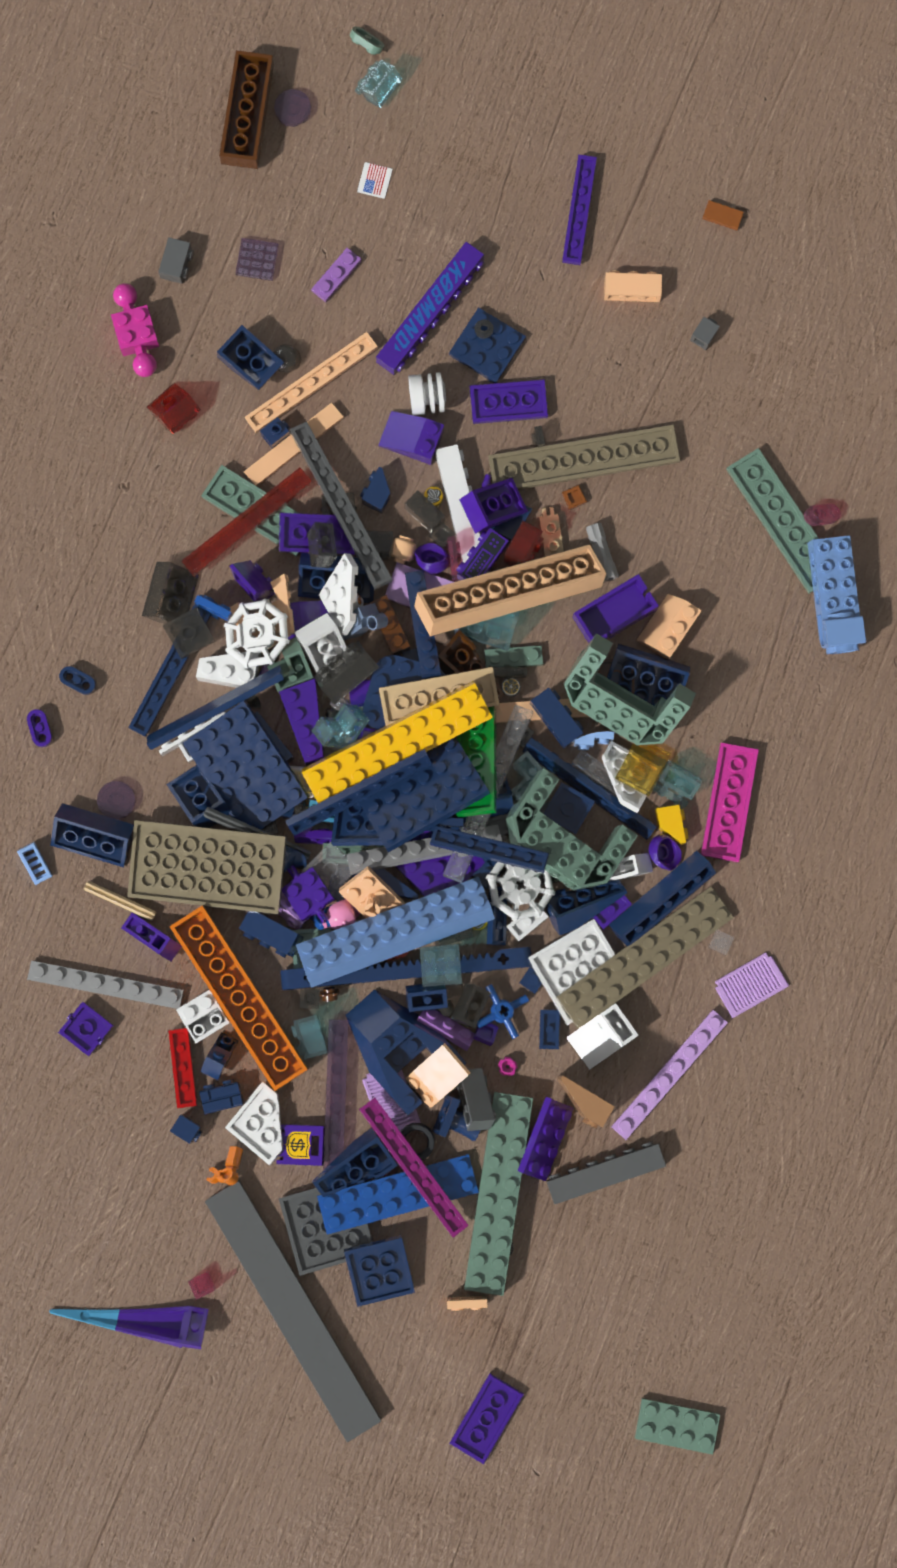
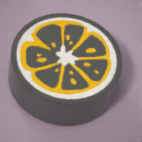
[501,677,521,697]

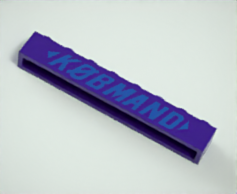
[376,242,485,375]

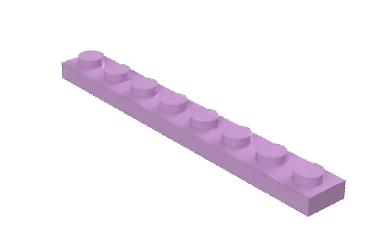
[611,1010,728,1140]

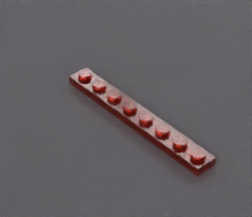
[181,467,312,577]

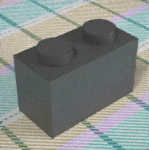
[158,237,194,284]

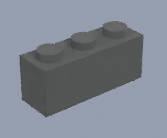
[457,1068,496,1131]

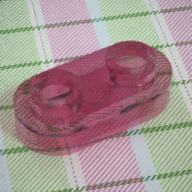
[804,504,841,526]

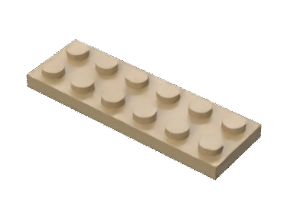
[379,667,499,726]

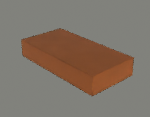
[702,200,744,231]

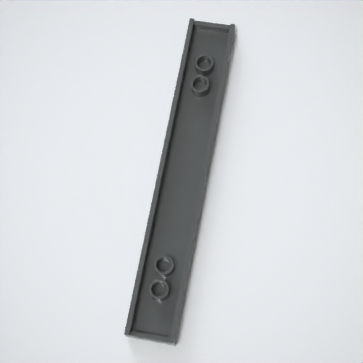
[205,1180,382,1443]

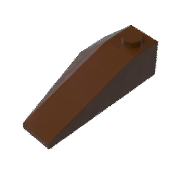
[437,630,504,707]

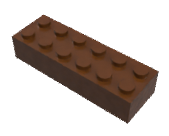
[219,50,274,169]

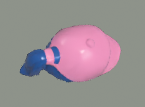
[310,899,361,930]

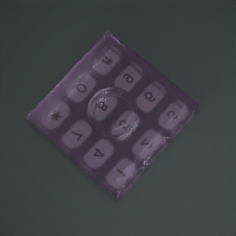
[236,238,279,281]

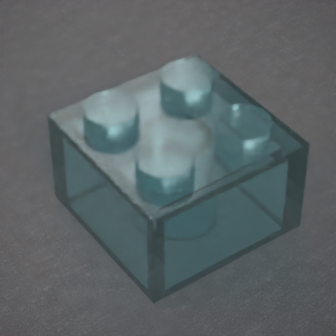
[420,944,462,988]

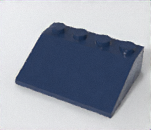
[607,643,690,706]

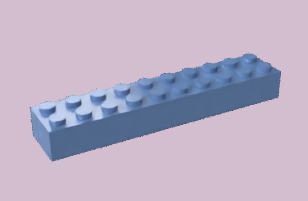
[296,877,494,988]

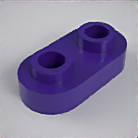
[27,709,52,747]

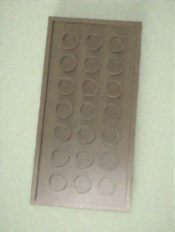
[127,820,287,914]

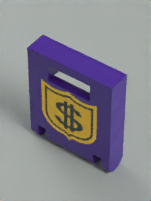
[276,1124,325,1166]

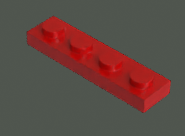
[168,1028,197,1108]

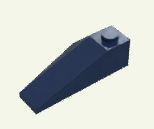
[541,880,627,936]
[312,1128,398,1197]

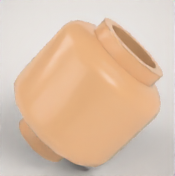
[389,535,417,564]

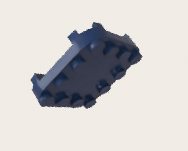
[362,655,446,730]

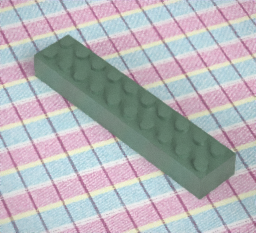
[464,1092,533,1296]

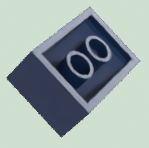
[217,325,284,390]
[166,765,230,828]

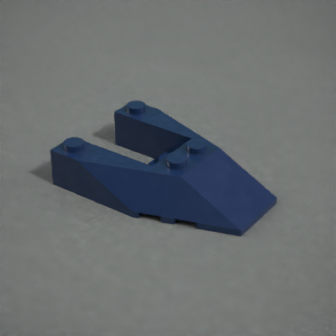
[345,989,466,1116]

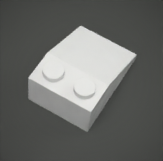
[294,613,354,682]

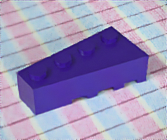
[279,679,324,766]

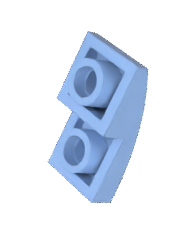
[574,731,614,751]

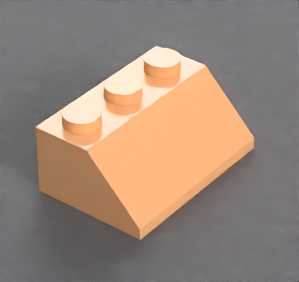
[636,594,701,660]

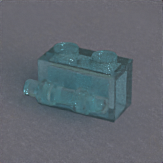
[354,60,402,108]
[652,760,702,808]

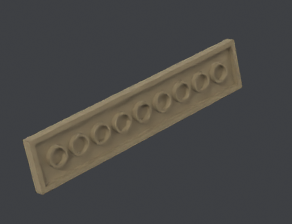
[488,425,680,490]
[556,886,734,1029]

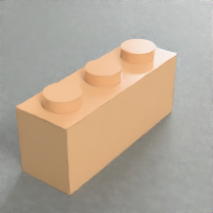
[604,270,662,302]

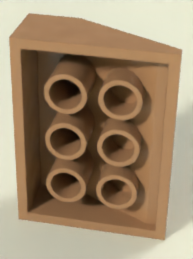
[557,1076,615,1129]

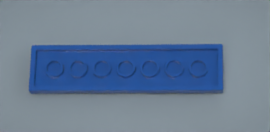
[317,1154,479,1235]

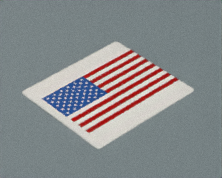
[357,162,392,199]

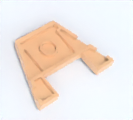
[230,574,295,649]

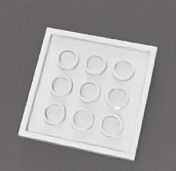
[528,919,615,1025]

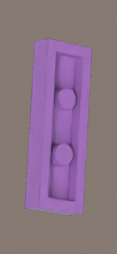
[311,248,361,302]
[417,1009,475,1051]

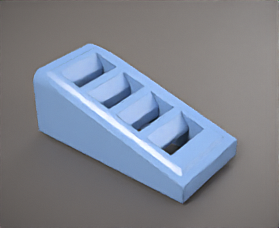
[17,841,52,885]

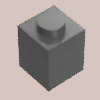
[690,317,720,350]

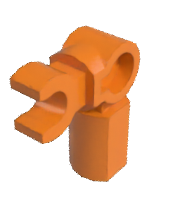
[206,1146,243,1186]

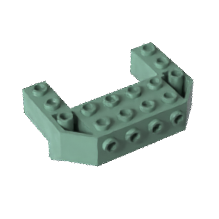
[564,633,696,745]
[506,768,638,890]

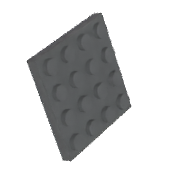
[279,1184,373,1276]

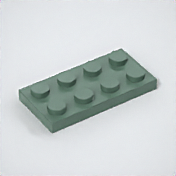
[634,1398,720,1455]

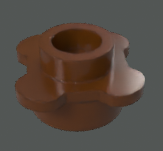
[320,987,339,1002]

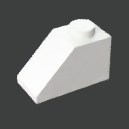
[610,853,653,881]

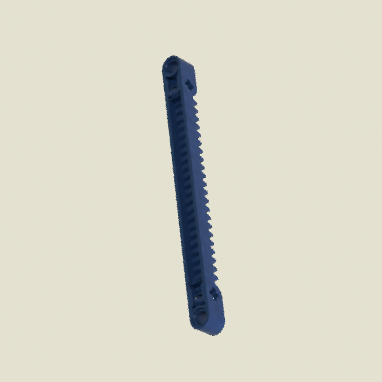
[280,947,532,990]

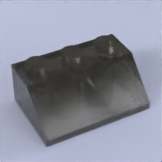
[142,562,199,628]

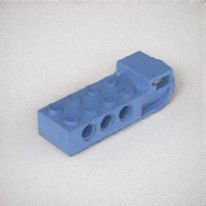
[807,536,866,655]

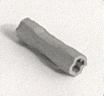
[586,523,619,582]

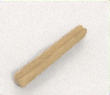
[84,881,156,921]

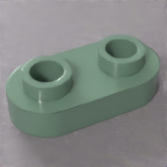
[350,26,384,55]

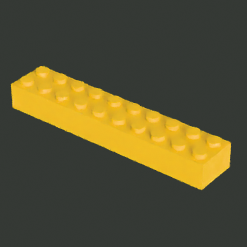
[301,681,493,804]

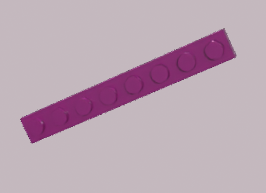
[359,1098,469,1238]

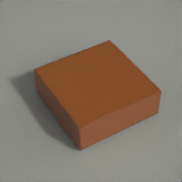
[562,485,587,511]

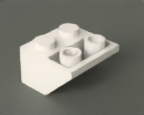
[176,990,230,1043]

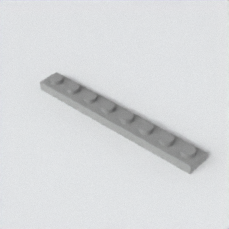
[347,825,502,875]
[27,961,184,1009]

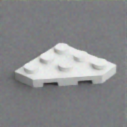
[319,553,358,635]
[602,741,661,813]
[225,1082,283,1165]

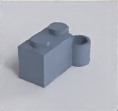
[342,603,388,640]

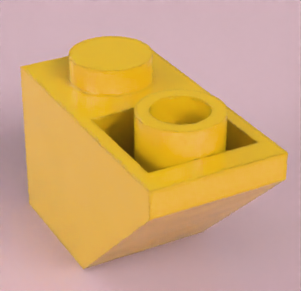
[655,805,688,845]

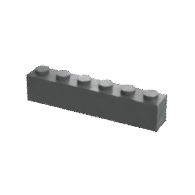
[546,1141,666,1205]

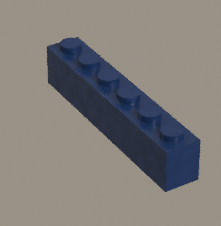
[609,850,716,946]

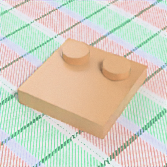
[447,1296,487,1311]

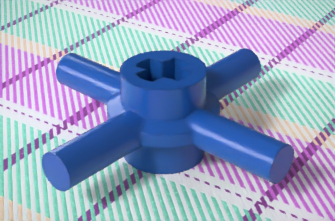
[475,984,529,1039]

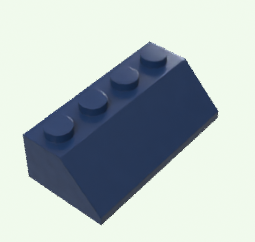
[298,553,375,603]
[50,803,134,868]

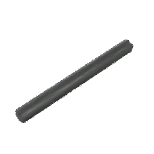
[204,807,311,860]

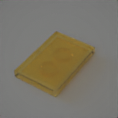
[615,743,671,797]

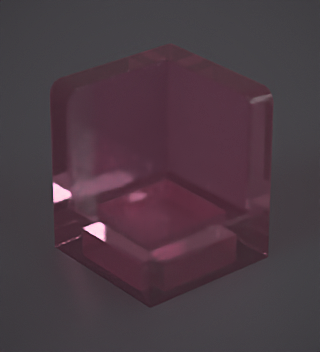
[188,1271,216,1300]

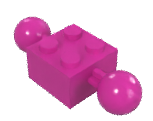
[111,283,159,377]

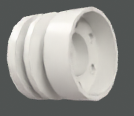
[408,372,446,415]

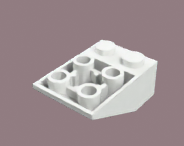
[567,1003,638,1070]

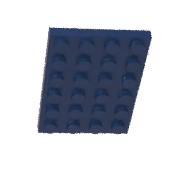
[183,700,310,830]
[359,737,490,853]

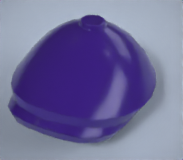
[414,543,450,574]
[649,834,682,871]

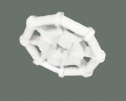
[224,598,290,669]
[486,862,556,921]

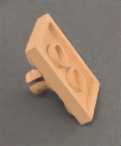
[339,866,406,918]

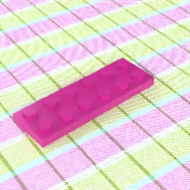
[701,743,758,863]

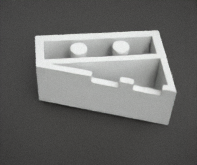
[196,652,261,688]

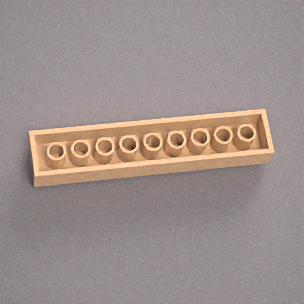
[414,545,606,636]

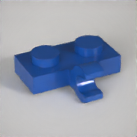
[194,595,233,621]

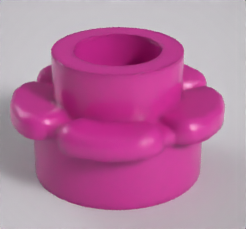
[498,1057,517,1076]

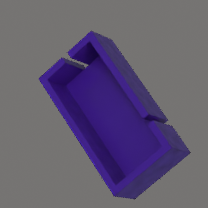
[572,574,659,643]

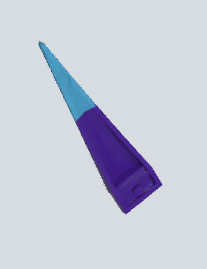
[49,1306,209,1349]

